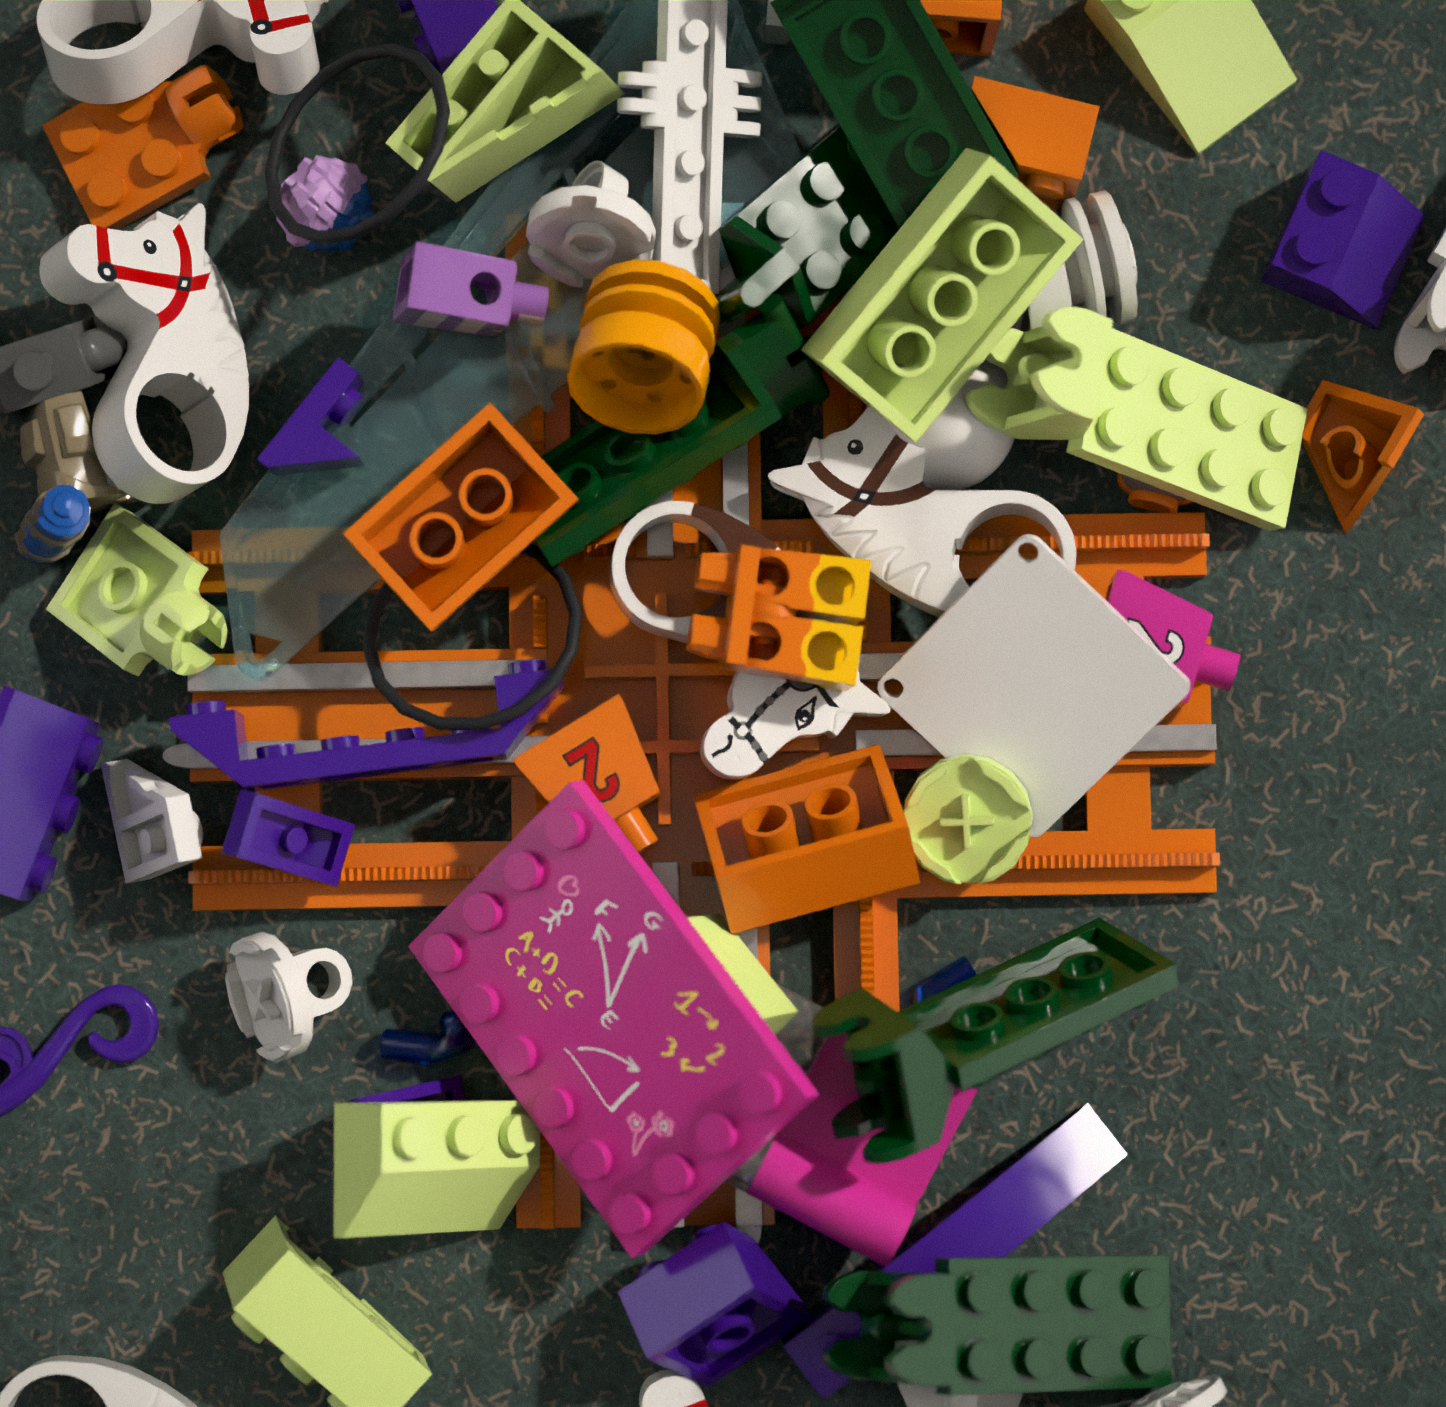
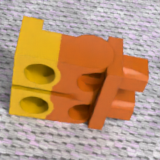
[686,545,872,692]

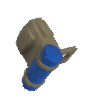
[14,391,141,564]

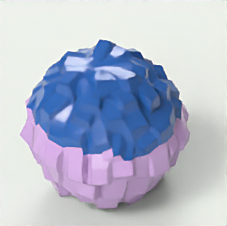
[276,155,373,253]

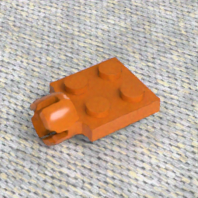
[42,65,243,230]

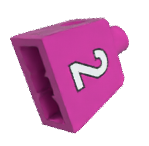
[1105,569,1240,707]

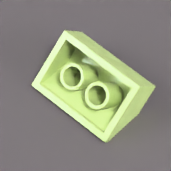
[334,1100,540,1238]

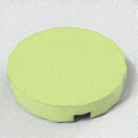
[903,754,1033,884]

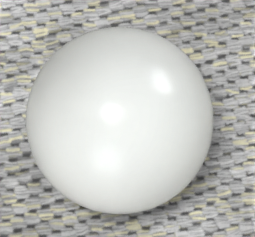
[866,359,1015,490]

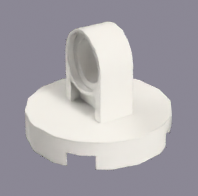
[526,160,656,288]

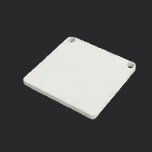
[878,534,1190,838]

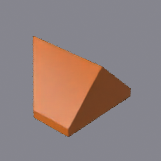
[1302,380,1424,534]

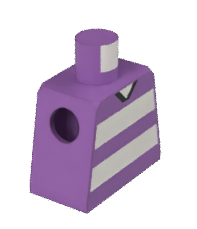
[392,242,549,336]

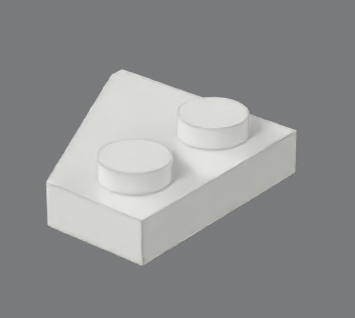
[101,759,203,884]

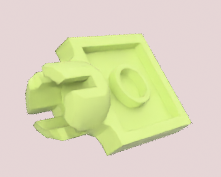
[46,503,228,676]

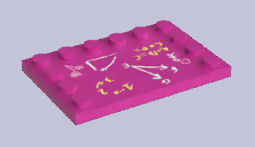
[408,780,819,1258]

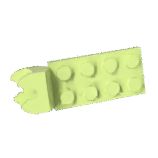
[965,307,1308,531]

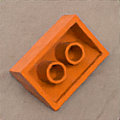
[343,402,579,632]
[693,744,920,934]

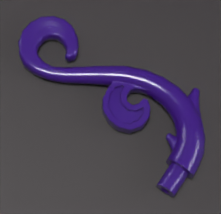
[0,984,159,1117]

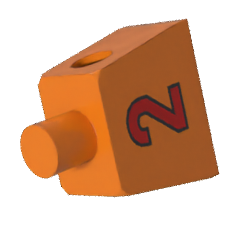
[513,694,661,854]

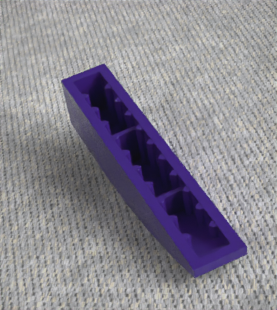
[782,1103,1127,1400]

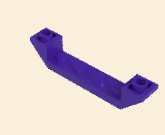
[169,660,564,792]

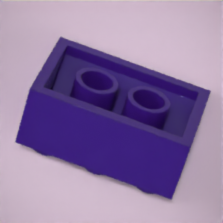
[0,685,103,902]

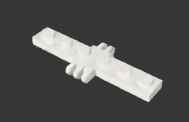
[617,0,762,295]

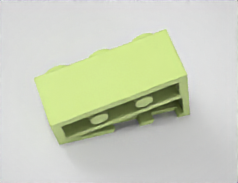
[385,0,625,202]
[222,1215,432,1407]

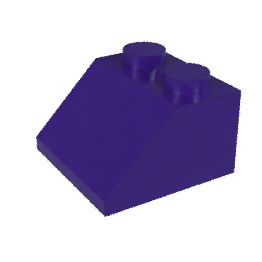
[1260,150,1425,330]
[618,1222,812,1387]

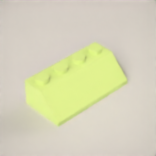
[801,148,1083,443]

